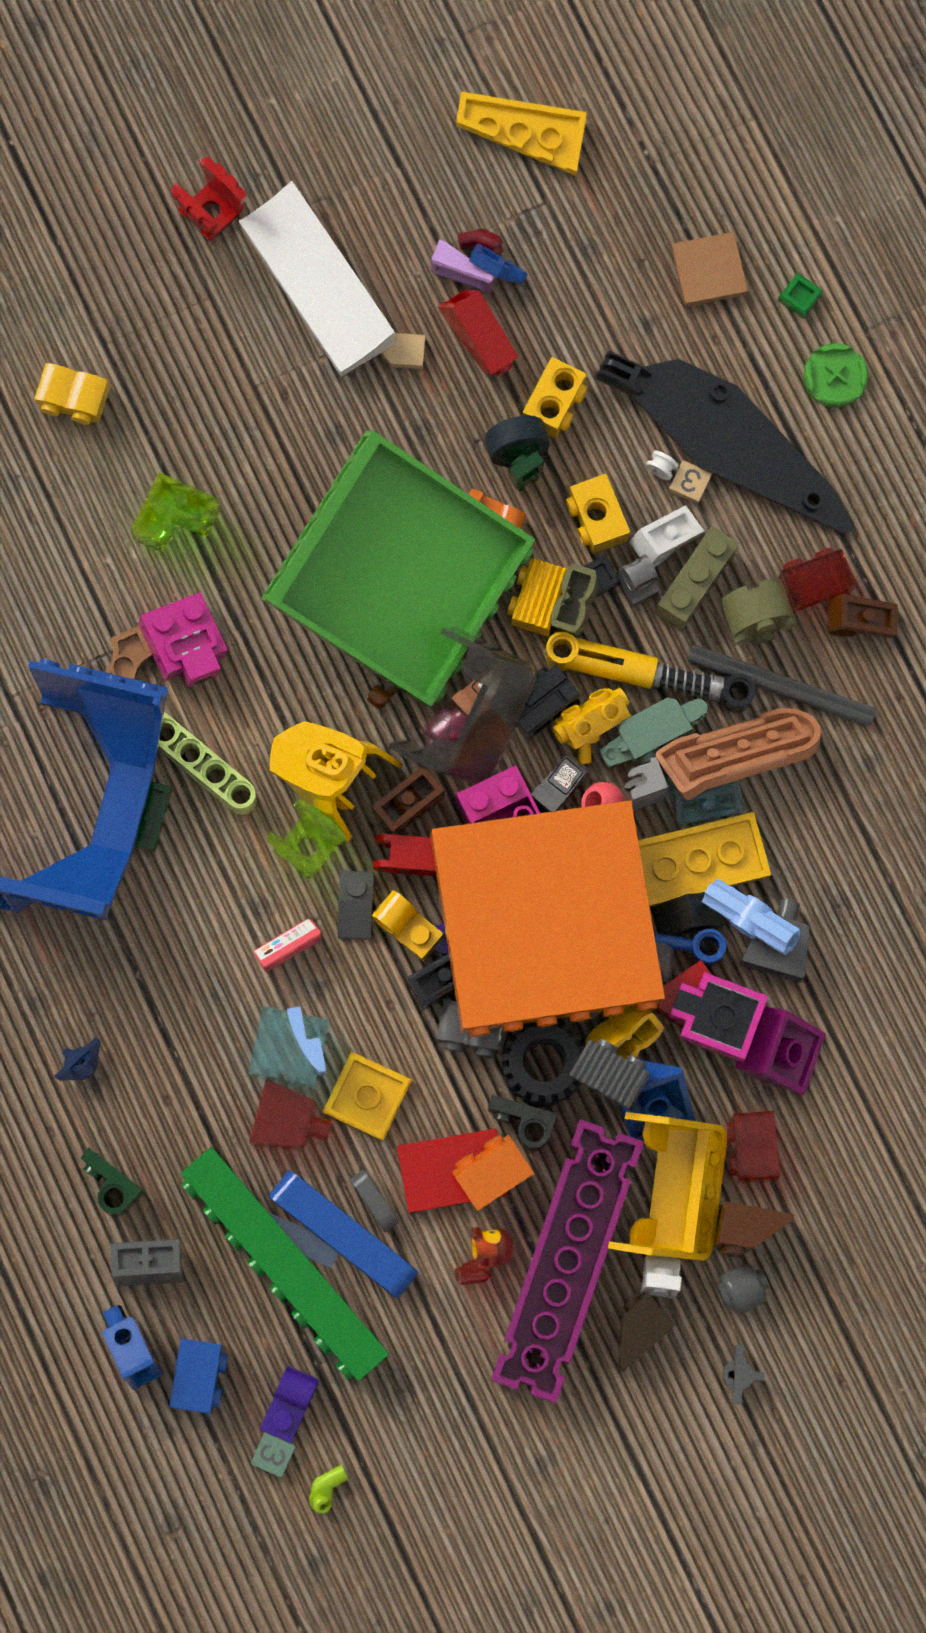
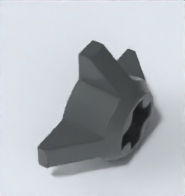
[722,1345,765,1405]

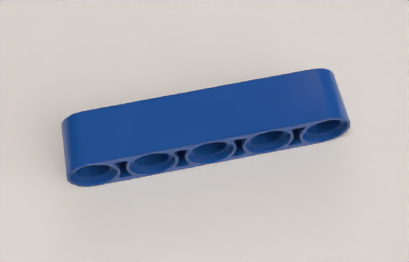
[268,1170,419,1299]

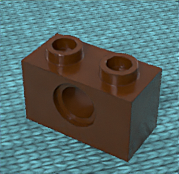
[372,765,445,835]

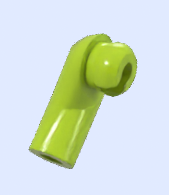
[309,1465,349,1514]

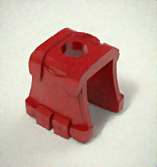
[171,157,246,241]

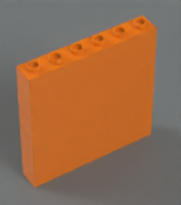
[430,800,665,1037]

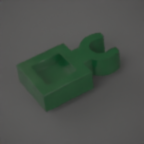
[509,451,544,492]

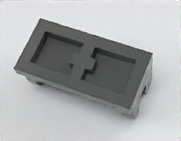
[111,1239,183,1287]

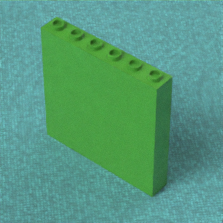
[261,430,535,707]

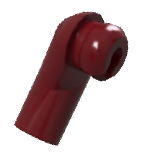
[457,228,503,256]

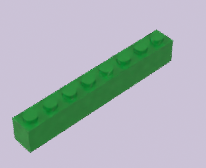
[180,1147,389,1382]

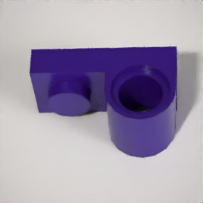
[260,1366,320,1443]

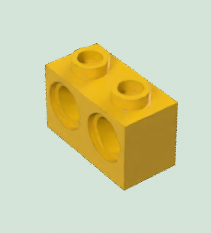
[522,357,589,438]

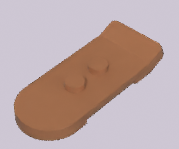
[656,708,821,800]

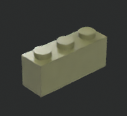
[655,526,739,632]

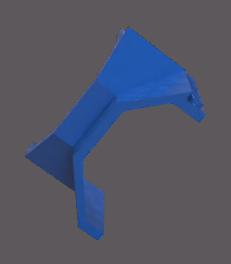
[0,659,168,921]

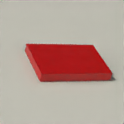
[397,1128,508,1214]

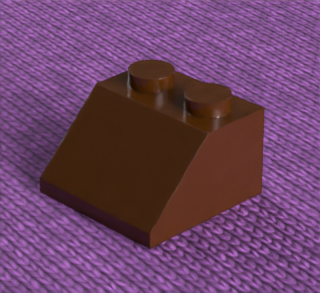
[714,1201,794,1258]

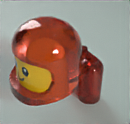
[454,1227,514,1285]

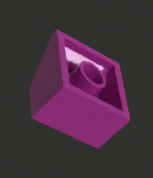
[735,1006,826,1095]

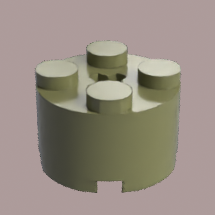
[721,579,797,645]

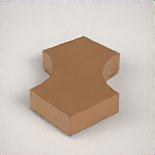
[105,626,153,680]

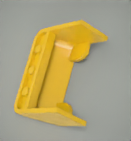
[608,1112,727,1260]

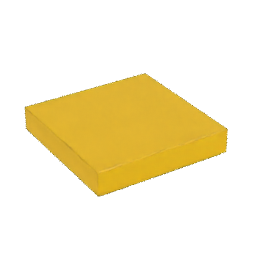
[322,1051,412,1142]

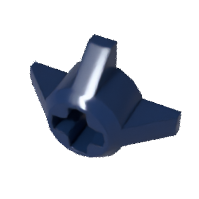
[54,1037,101,1081]

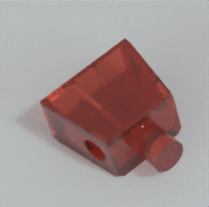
[249,1080,333,1150]

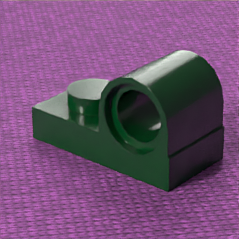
[80,1148,144,1216]

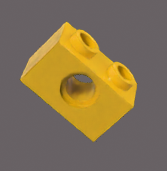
[565,473,630,554]

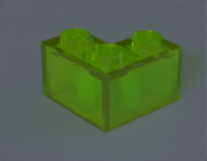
[130,472,221,553]

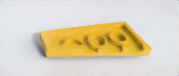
[456,92,587,176]

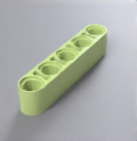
[158,712,257,815]

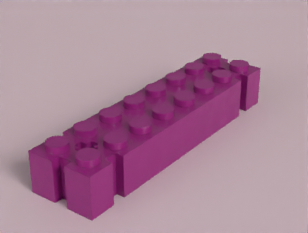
[490,1119,644,1404]

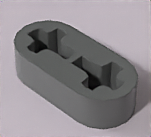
[349,1170,399,1232]

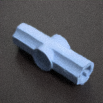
[702,878,802,956]

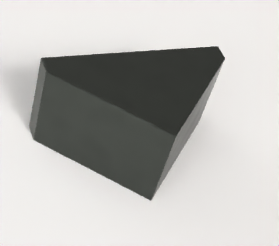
[652,893,725,936]

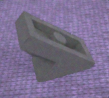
[338,871,374,939]

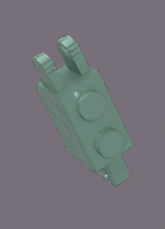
[599,698,708,769]

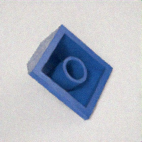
[618,1060,695,1141]

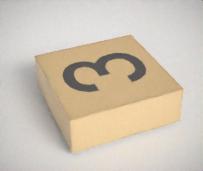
[669,460,712,504]

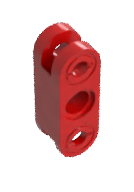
[373,834,437,877]

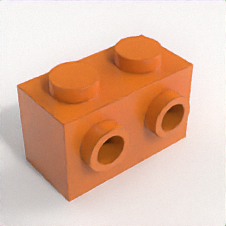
[452,1135,534,1211]

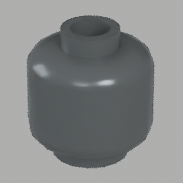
[716,1263,770,1314]

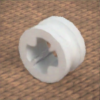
[645,451,679,481]

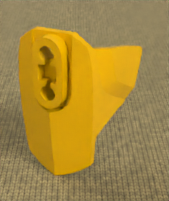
[269,721,403,842]

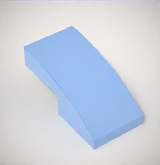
[287,1006,327,1076]

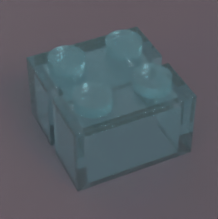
[249,1006,330,1090]

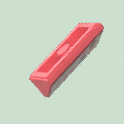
[254,919,322,972]

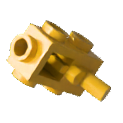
[552,688,631,764]

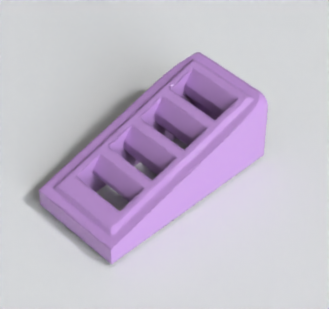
[431,239,494,293]

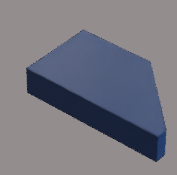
[469,244,528,285]

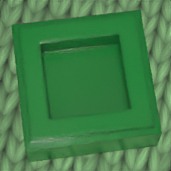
[778,272,823,319]

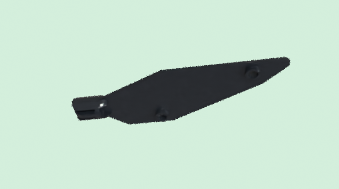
[595,350,853,534]

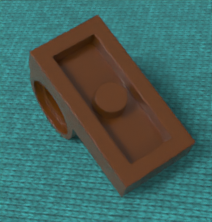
[828,594,898,638]

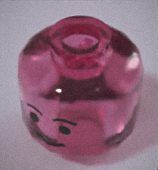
[424,708,473,757]

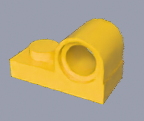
[371,890,445,962]

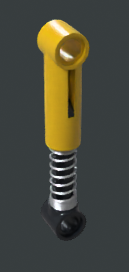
[545,632,756,713]

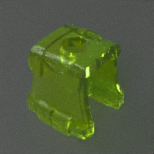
[267,799,345,880]

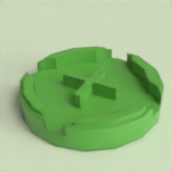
[803,343,868,408]

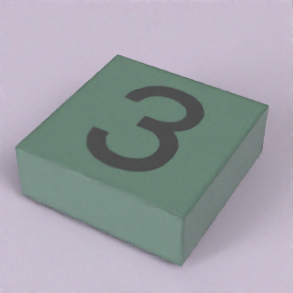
[250,1432,296,1478]

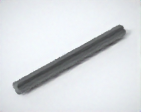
[687,645,876,726]

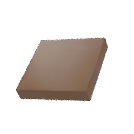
[671,232,748,307]

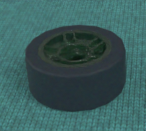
[485,415,550,467]

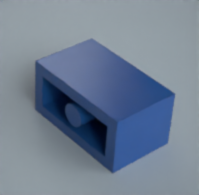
[169,1338,228,1414]

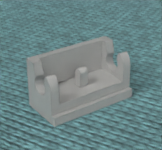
[624,756,668,811]

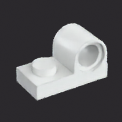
[629,505,704,567]
[641,1255,681,1299]

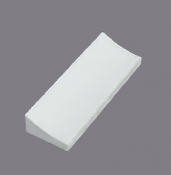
[239,181,396,377]

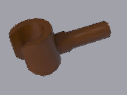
[367,684,400,709]

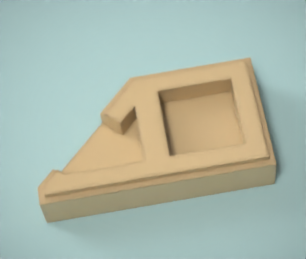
[380,333,425,369]

